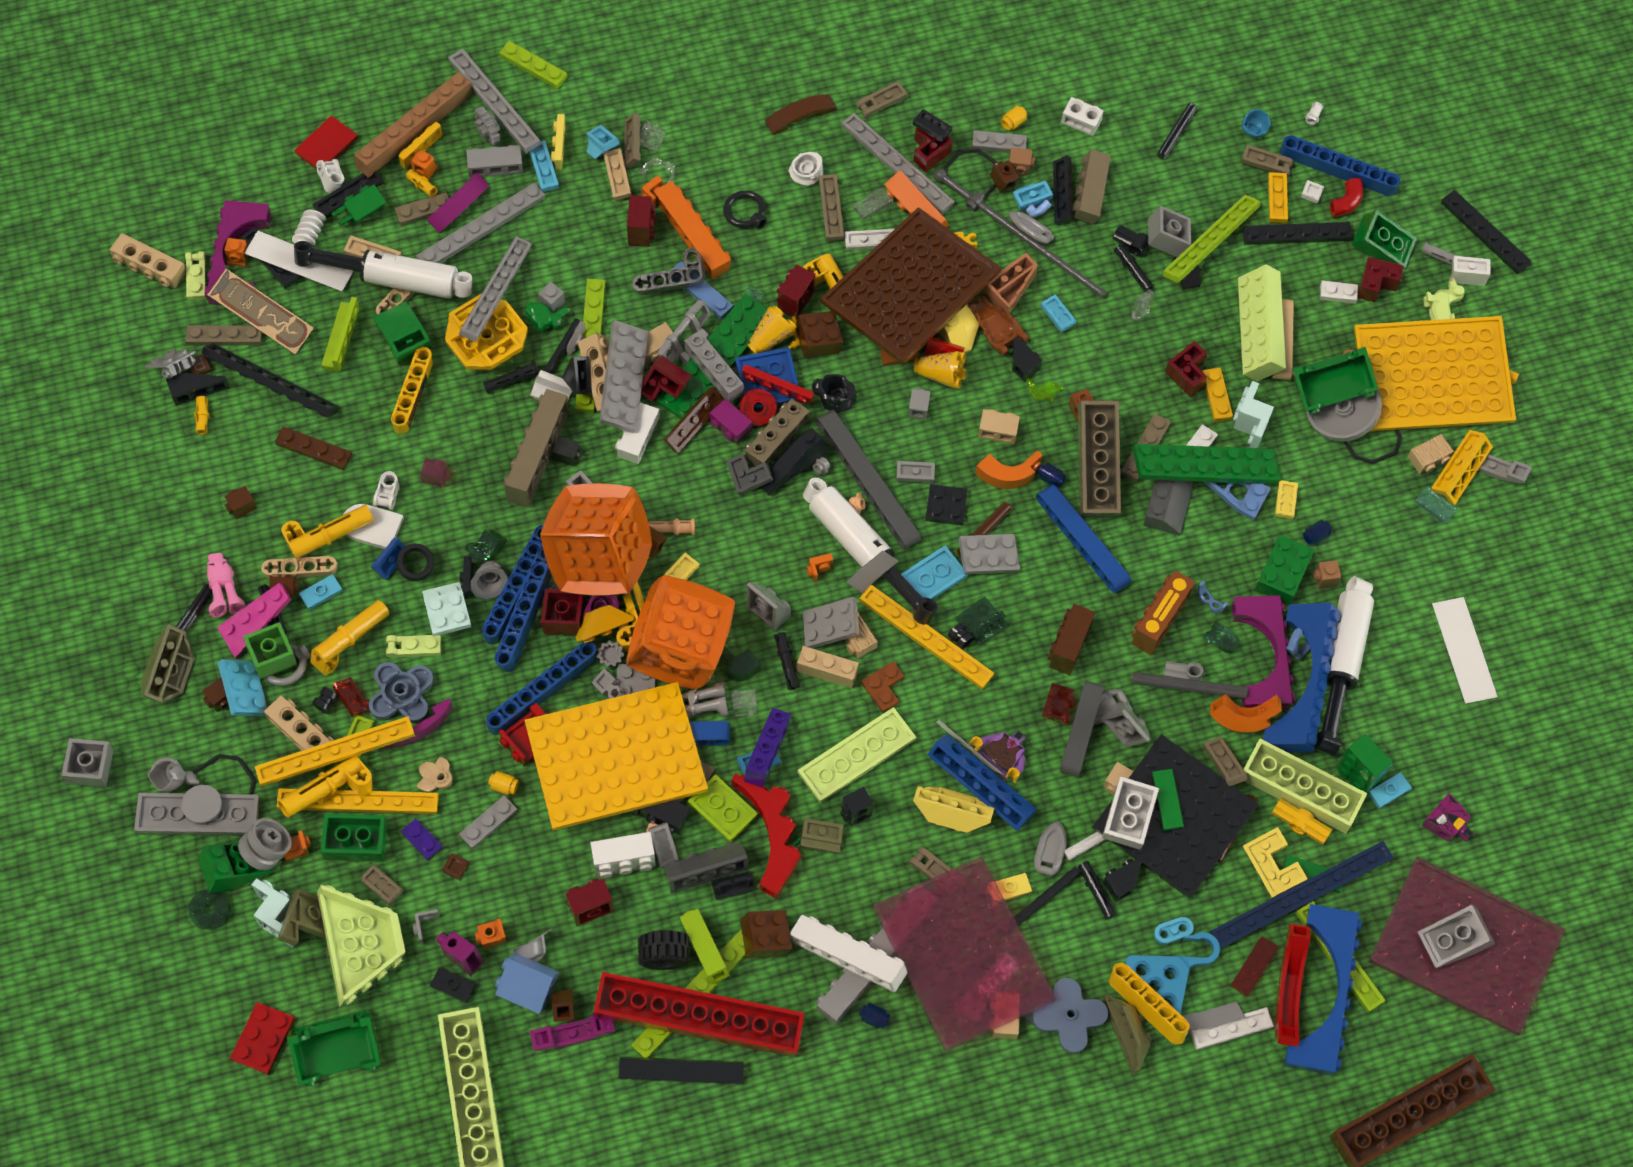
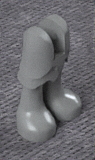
[681,681,729,717]

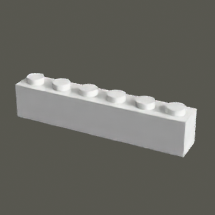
[790,915,908,993]

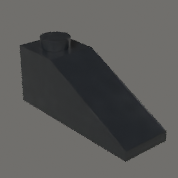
[166,373,230,406]

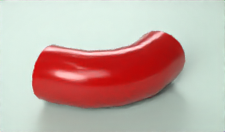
[1330,178,1363,217]

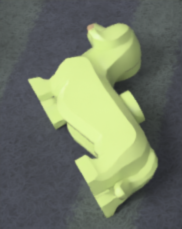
[1423,278,1464,320]

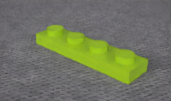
[499,41,568,89]

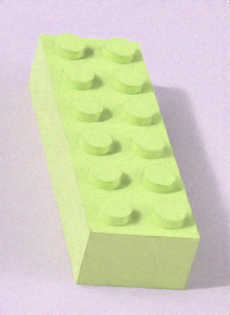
[1238,264,1286,382]
[1243,739,1367,834]

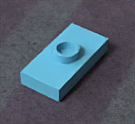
[1040,294,1077,333]
[299,574,343,610]
[1367,772,1412,809]

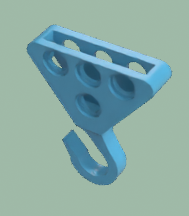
[1124,932,1220,1013]

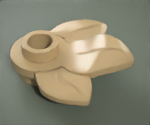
[417,757,452,792]

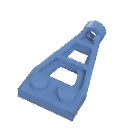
[1204,482,1271,520]

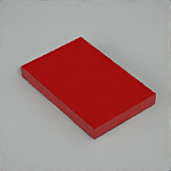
[294,116,358,170]

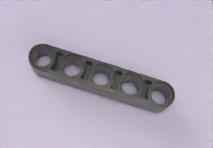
[1059,680,1104,777]

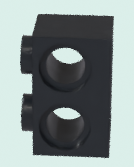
[840,787,874,827]

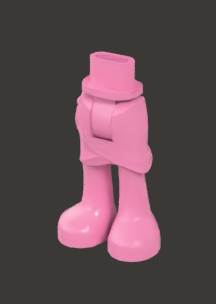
[207,553,246,618]

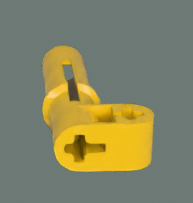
[803,254,857,331]
[281,504,374,559]
[616,581,645,652]
[310,600,389,676]
[278,756,373,818]

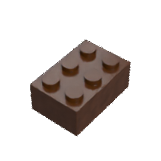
[1048,604,1095,676]

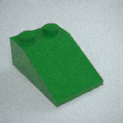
[1352,210,1417,269]

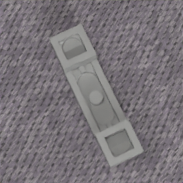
[1459,441,1532,483]

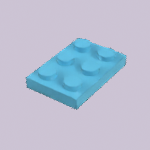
[901,545,968,600]
[218,659,267,716]

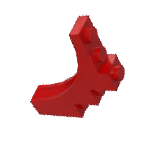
[731,773,801,900]

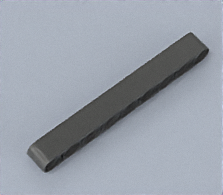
[816,410,921,550]

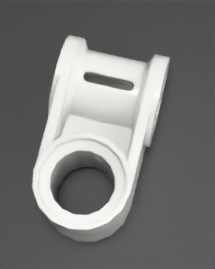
[317,159,344,193]
[373,471,400,510]

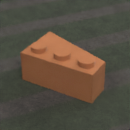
[983,253,1038,313]

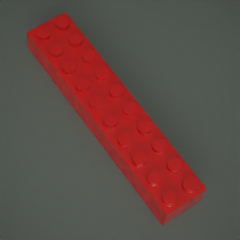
[593,972,804,1057]

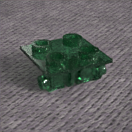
[955,596,1009,646]

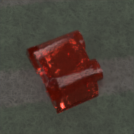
[1042,683,1076,724]

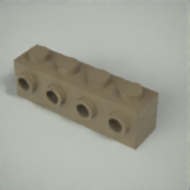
[1073,149,1111,224]
[745,398,809,466]

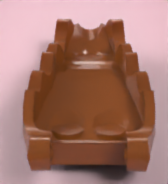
[969,295,1029,356]

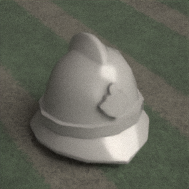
[471,561,508,599]

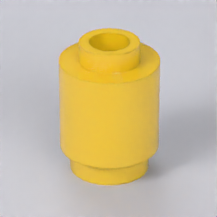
[1001,106,1027,131]
[488,771,519,796]

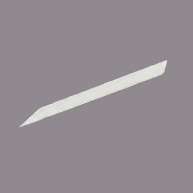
[936,720,1003,774]

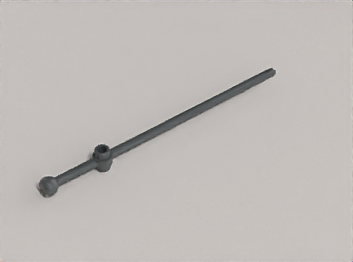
[933,168,1106,298]

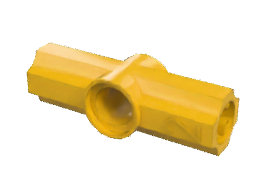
[1271,798,1332,845]

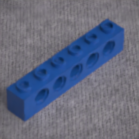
[928,734,1037,831]

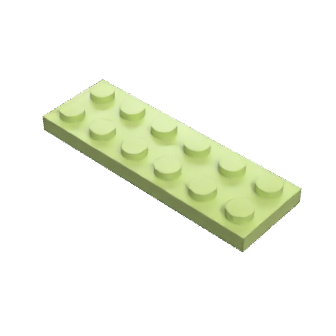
[797,707,916,803]

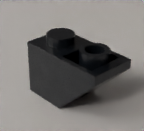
[1012,336,1042,382]
[1103,858,1141,903]

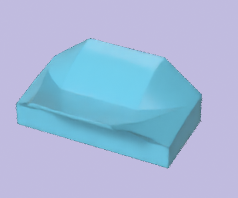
[586,125,620,159]
[1013,180,1053,211]

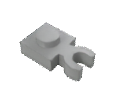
[592,668,625,698]

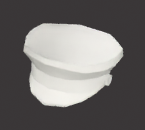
[788,152,823,187]

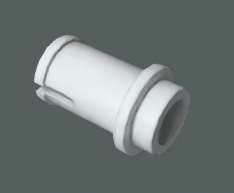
[1305,102,1323,125]

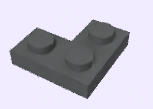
[727,453,774,495]

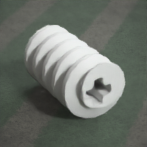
[292,210,326,246]

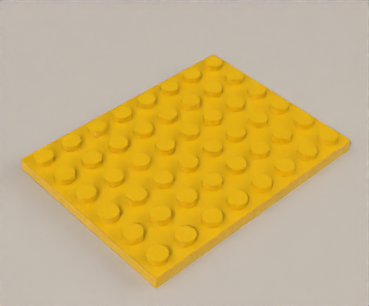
[1354,316,1516,431]
[525,682,708,831]

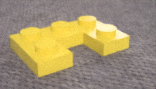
[1243,827,1308,898]

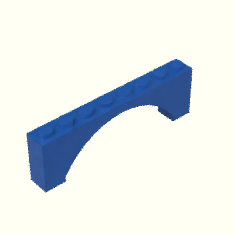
[1263,603,1340,752]
[1284,904,1362,1076]

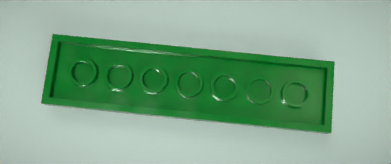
[657,294,768,419]
[1132,444,1281,484]

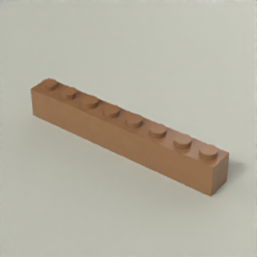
[354,72,472,178]

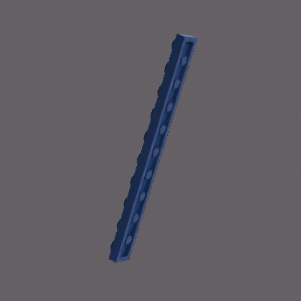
[1210,841,1393,949]

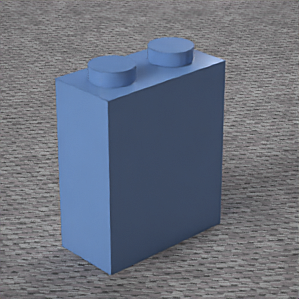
[495,953,559,1014]

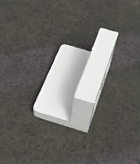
[1449,256,1490,286]
[530,370,572,400]

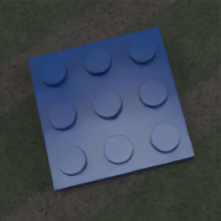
[735,347,799,410]

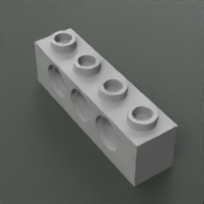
[684,331,744,403]

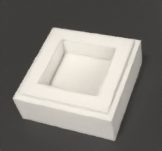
[1301,180,1324,203]

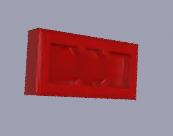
[925,338,965,356]

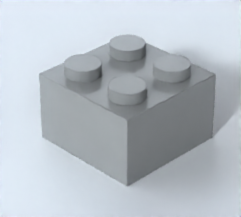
[1148,206,1191,257]
[61,738,114,787]

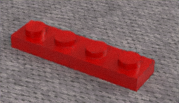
[742,364,814,404]

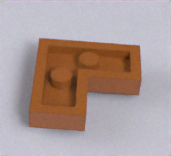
[861,661,904,713]

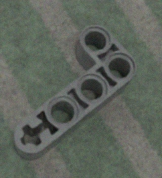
[632,248,705,295]

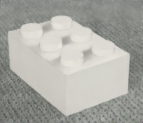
[1102,776,1159,850]
[591,832,656,878]

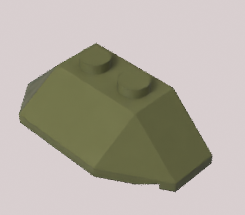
[141,624,194,703]
[1102,994,1151,1077]

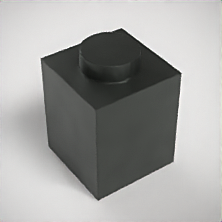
[552,436,582,466]

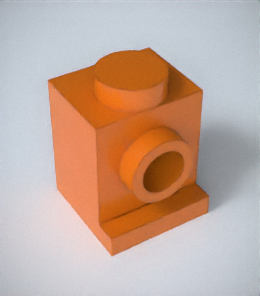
[411,151,438,180]
[224,238,248,267]
[474,919,507,949]

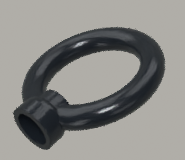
[723,190,767,230]

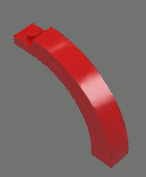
[1275,923,1311,1047]

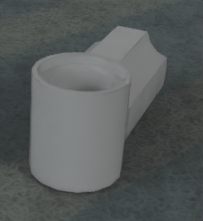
[1164,661,1203,681]

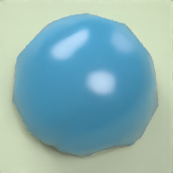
[1242,109,1271,138]

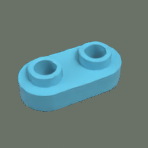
[1154,917,1194,945]

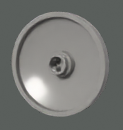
[1306,390,1382,441]

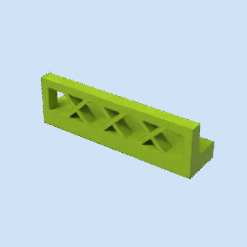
[321,297,360,372]

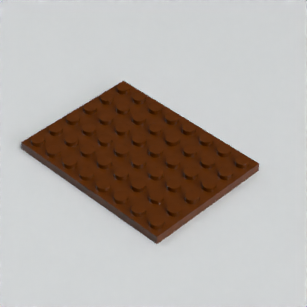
[820,207,1001,365]

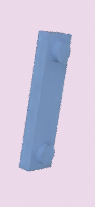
[671,261,734,320]

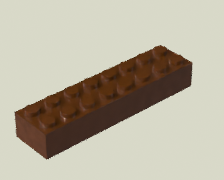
[1329,1054,1496,1167]

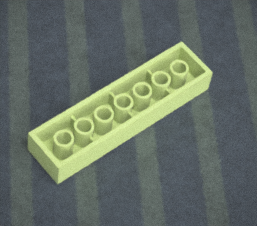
[438,1007,505,1167]

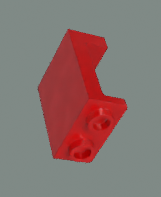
[499,703,546,766]

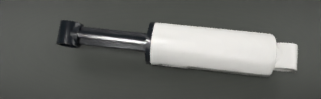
[294,241,472,299]
[803,478,938,625]
[1314,576,1374,756]

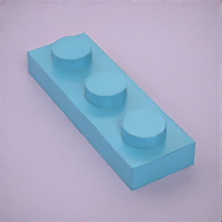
[529,140,559,192]

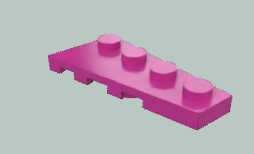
[217,583,292,659]

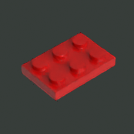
[229,1002,295,1075]

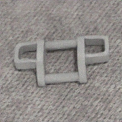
[658,300,711,364]

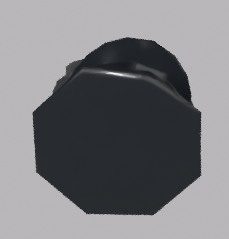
[812,374,857,413]

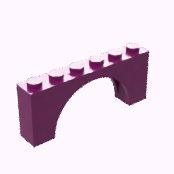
[204,200,271,305]
[1231,596,1295,710]

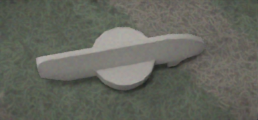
[566,321,585,356]

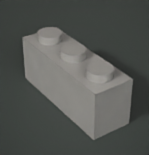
[466,145,523,178]

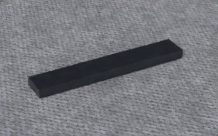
[619,1057,744,1084]

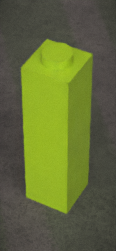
[680,908,730,985]

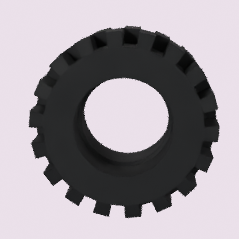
[638,930,690,970]

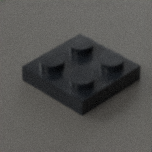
[925,484,967,526]

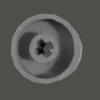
[238,818,292,871]

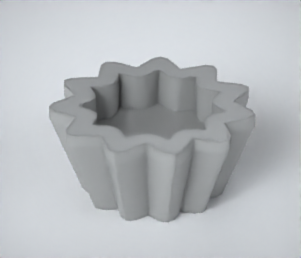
[596,640,624,667]

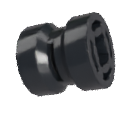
[948,623,975,650]
[312,687,339,714]

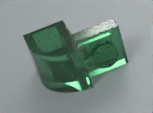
[465,529,507,564]
[719,646,761,681]

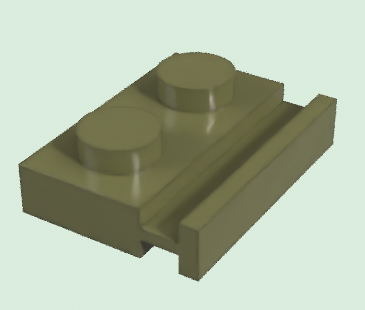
[800,818,844,854]

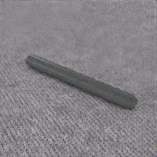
[1132,672,1248,698]

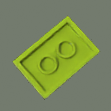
[688,774,758,843]

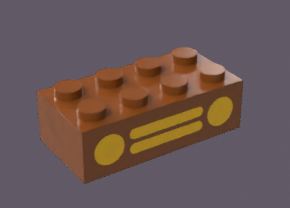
[1131,570,1195,656]

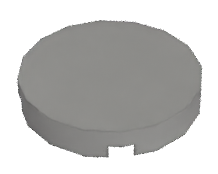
[181,785,223,825]

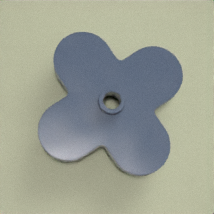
[369,662,434,723]
[1032,978,1108,1054]

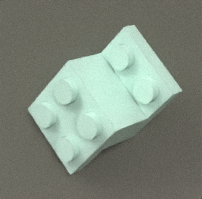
[1233,381,1274,449]
[422,582,471,637]
[252,878,295,948]

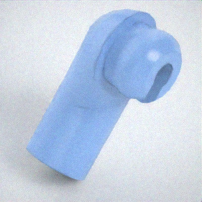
[1026,199,1052,217]

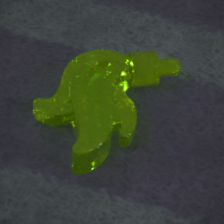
[1027,378,1064,402]

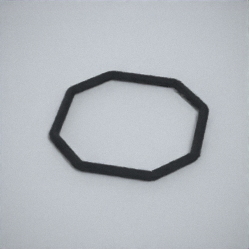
[943,149,998,199]
[1343,430,1402,464]
[189,754,256,795]

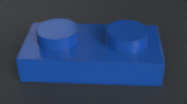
[371,538,405,580]

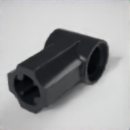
[1113,225,1149,257]

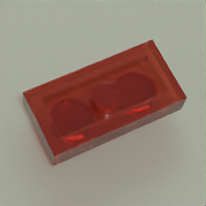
[332,677,370,717]

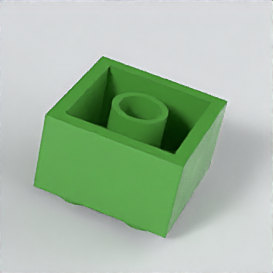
[243,622,297,679]

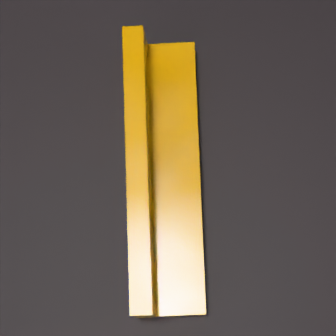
[1431,430,1493,505]

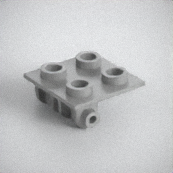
[145,349,196,378]

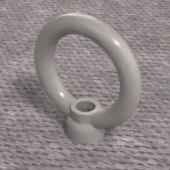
[264,644,311,686]

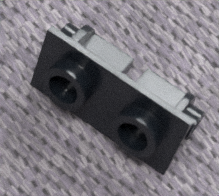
[711,871,755,900]

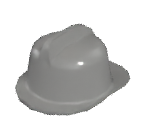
[508,928,552,962]

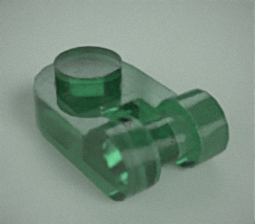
[1203,622,1240,653]

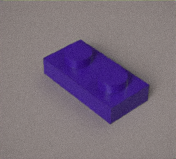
[401,818,443,861]

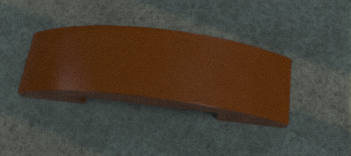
[765,94,836,135]

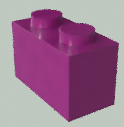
[710,399,752,445]

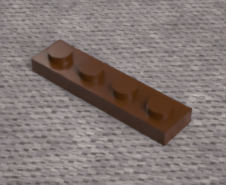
[663,387,724,453]
[275,426,352,470]

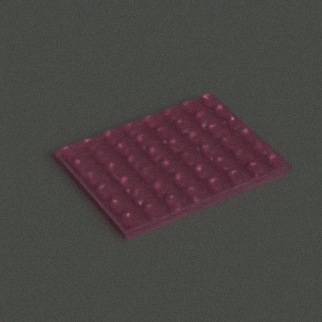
[873,856,1056,1052]
[1369,857,1565,1036]

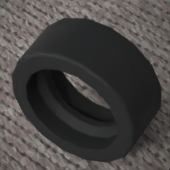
[397,543,434,582]

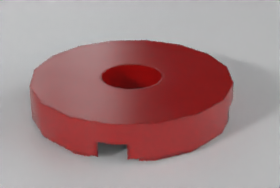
[739,388,777,426]

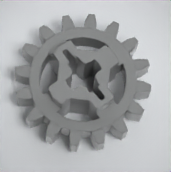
[474,107,500,145]

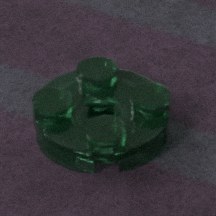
[188,889,230,930]

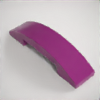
[426,172,489,233]
[384,698,453,748]
[530,1015,615,1051]

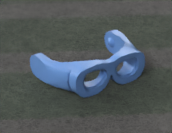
[1197,581,1229,614]
[1286,628,1310,661]

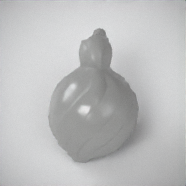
[148,757,199,792]

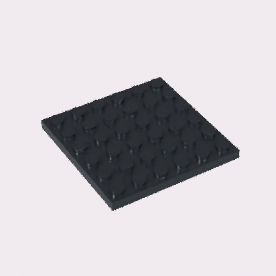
[1092,734,1259,899]

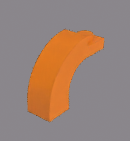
[975,450,1043,489]
[1210,694,1282,732]

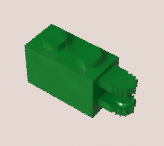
[332,184,387,226]

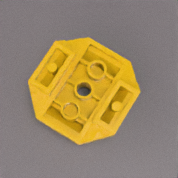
[445,294,528,370]

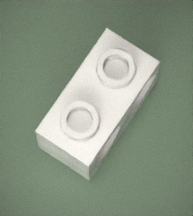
[1061,97,1104,136]

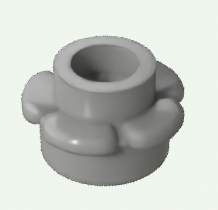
[813,457,830,475]

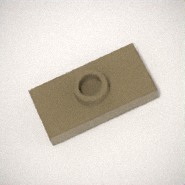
[359,864,403,906]

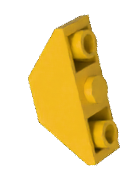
[576,605,634,643]

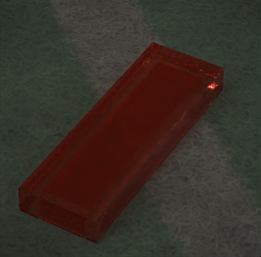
[1230,936,1279,997]

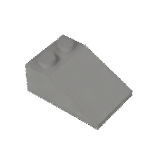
[747,582,791,631]
[1100,701,1150,747]
[1418,905,1495,969]

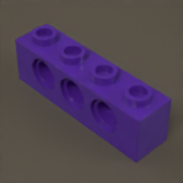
[744,707,791,787]

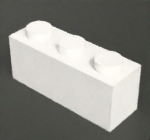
[615,402,660,464]

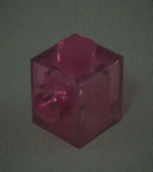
[420,458,451,487]

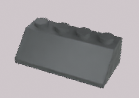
[1143,480,1194,536]
[663,842,748,893]

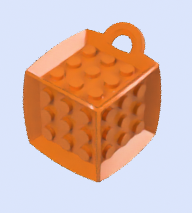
[541,483,652,595]
[626,575,735,690]

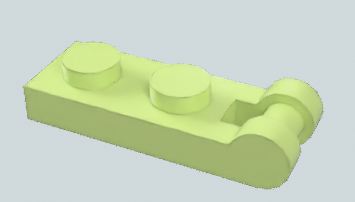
[185,251,206,300]
[386,635,441,658]

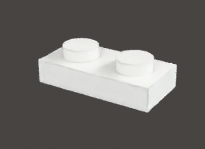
[1320,281,1358,304]
[1186,424,1218,446]

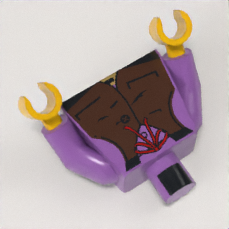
[968,731,1026,783]

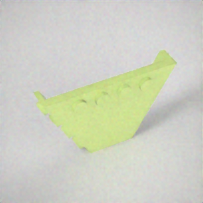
[317,885,405,1007]

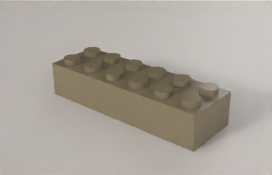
[503,389,570,508]
[1078,401,1121,517]

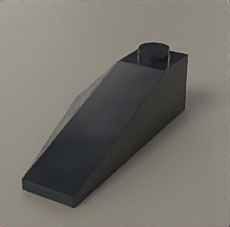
[761,428,828,496]

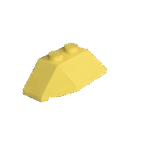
[939,304,979,353]
[913,786,994,833]

